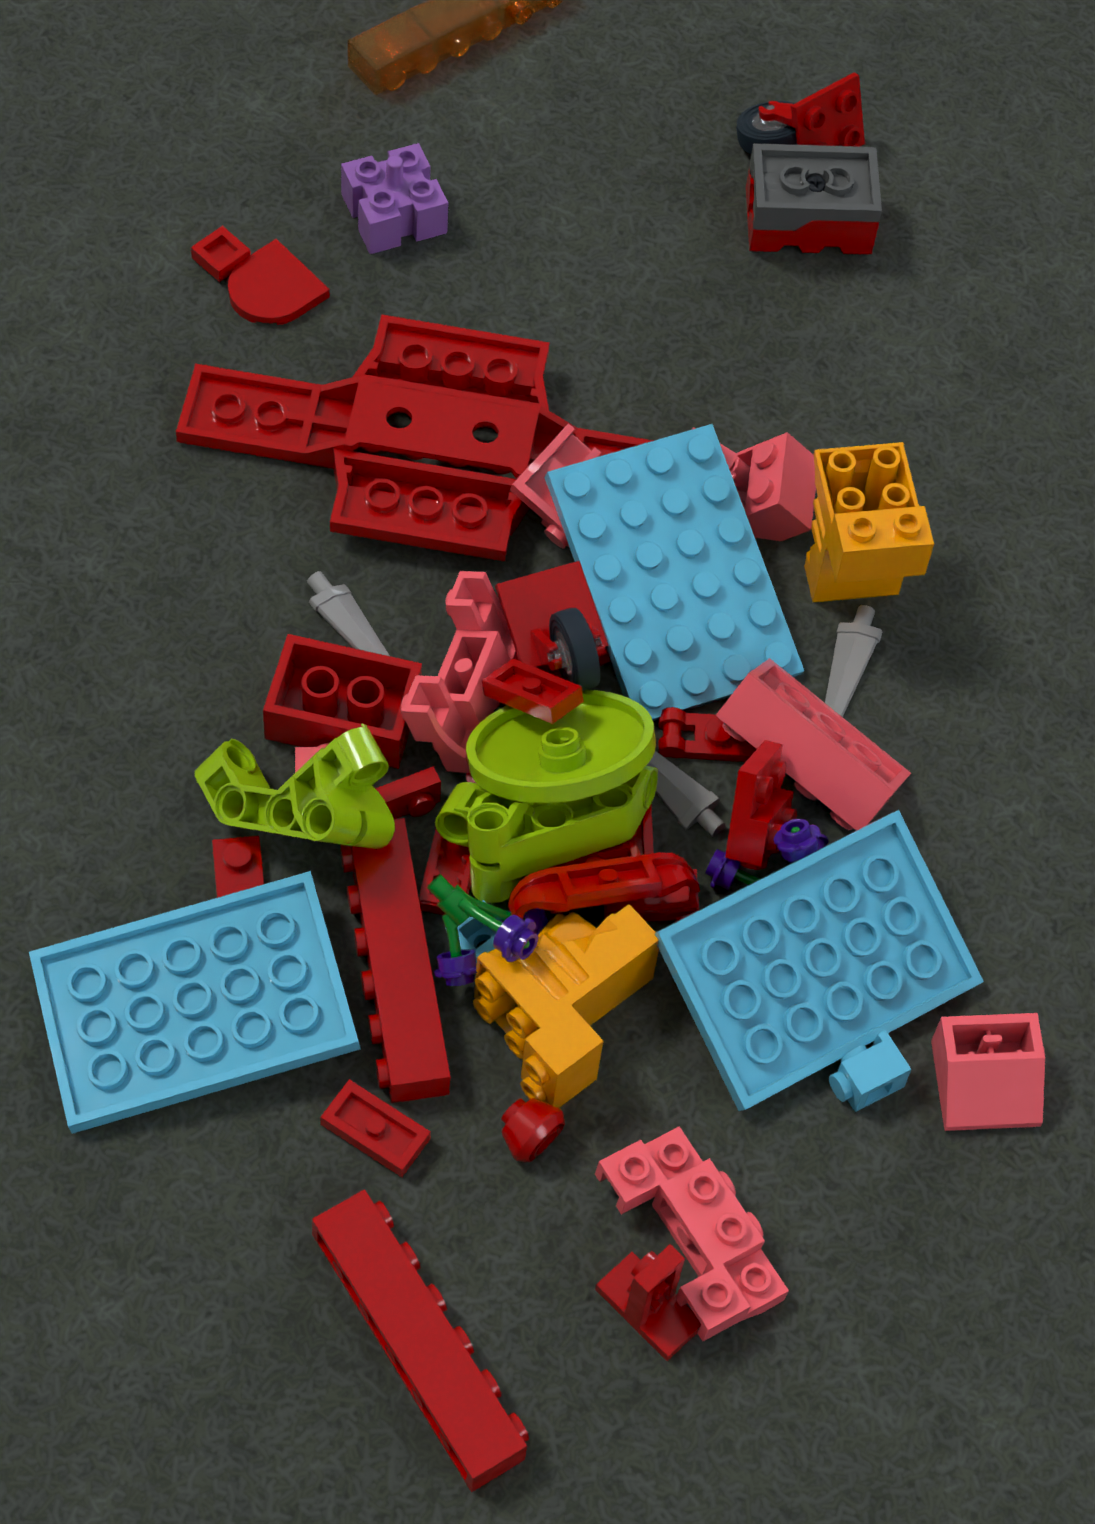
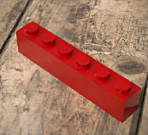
[340,818,451,1103]
[312,1189,529,1492]

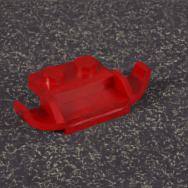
[508,842,700,918]

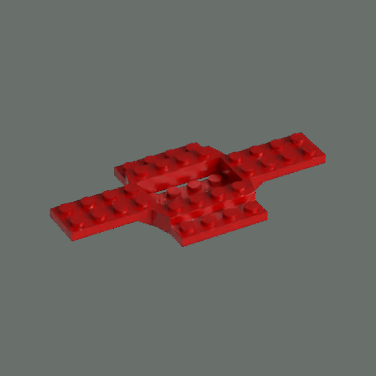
[176,314,654,561]

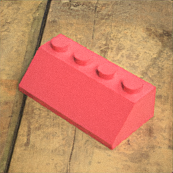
[716,658,911,831]

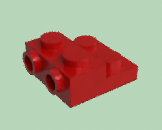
[725,740,797,870]

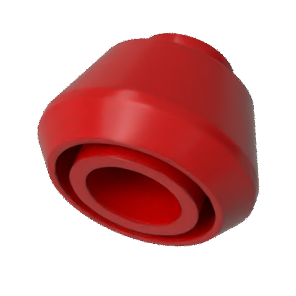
[501,1098,565,1163]

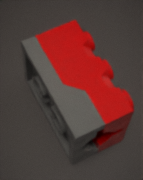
[746,144,882,254]

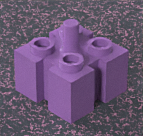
[341,143,448,254]

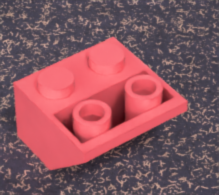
[730,432,816,541]
[931,1013,1045,1131]

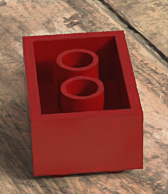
[263,634,422,769]

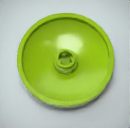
[466,690,656,803]

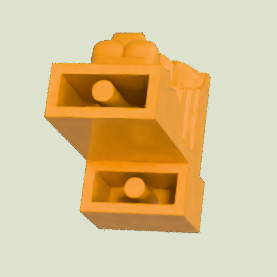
[804,442,934,602]
[473,904,659,1108]

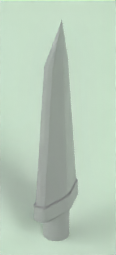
[307,571,390,656]
[825,605,882,717]
[647,751,726,837]

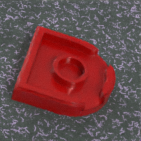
[228,239,330,325]

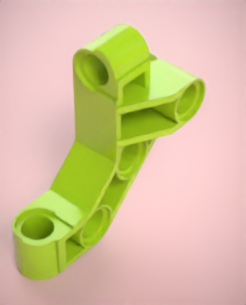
[195,723,395,849]
[435,766,658,903]

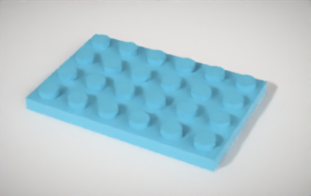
[544,424,804,721]
[654,810,984,1111]
[29,871,361,1134]

